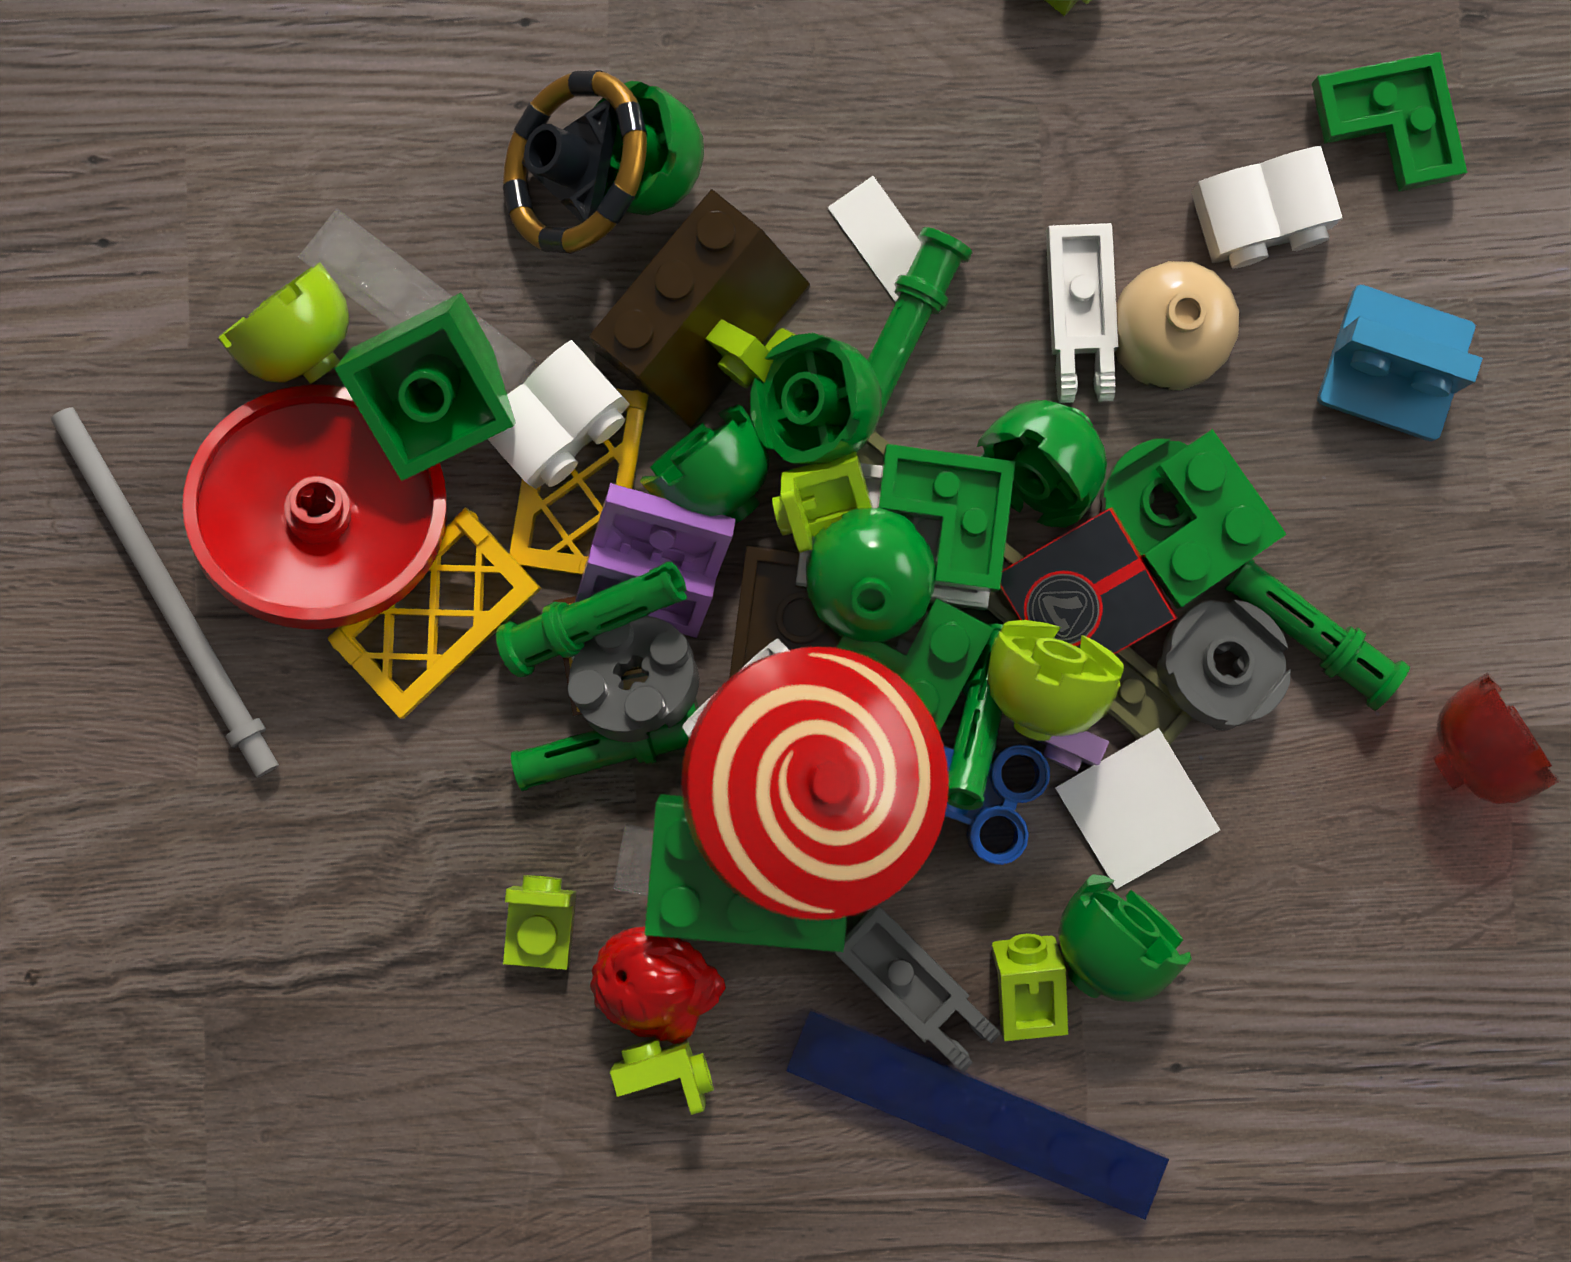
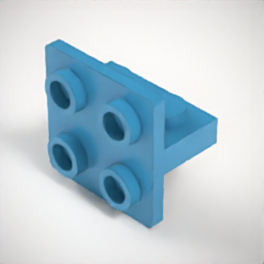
[1317,284,1483,442]

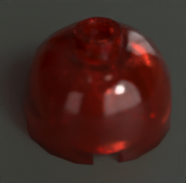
[1433,673,1560,804]

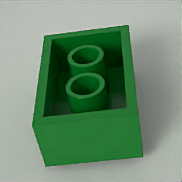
[645,794,847,952]

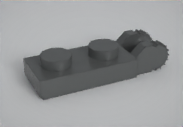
[833,905,1002,1073]

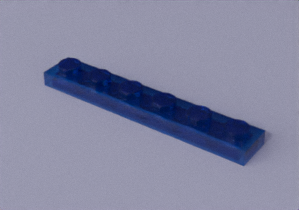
[786,1008,1169,1220]

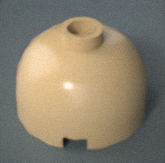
[1115,261,1239,390]

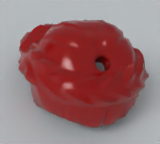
[590,926,726,1044]

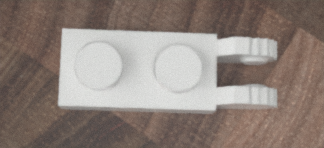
[1046,223,1118,403]

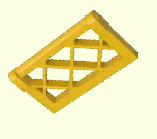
[509,388,649,575]
[327,507,542,719]

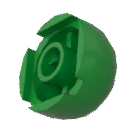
[595,81,704,216]
[750,333,882,465]
[977,400,1107,528]
[640,404,770,524]
[806,508,935,642]
[1058,874,1192,1002]

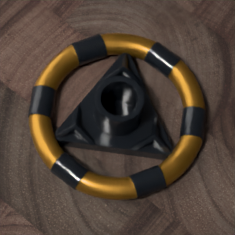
[503,70,647,254]

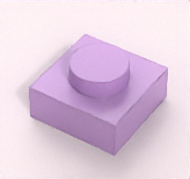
[1032,731,1109,772]

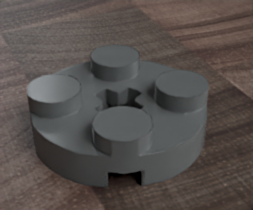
[1157,600,1291,731]
[568,616,700,742]

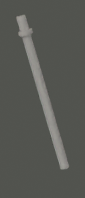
[51,407,279,778]

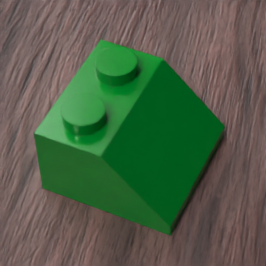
[334,293,516,481]

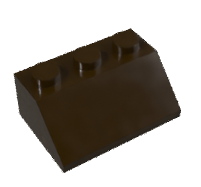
[589,189,810,429]

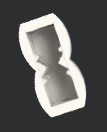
[1191,146,1343,269]
[488,340,630,489]

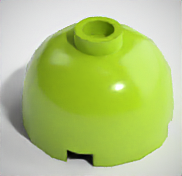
[217,262,350,384]
[988,620,1124,741]

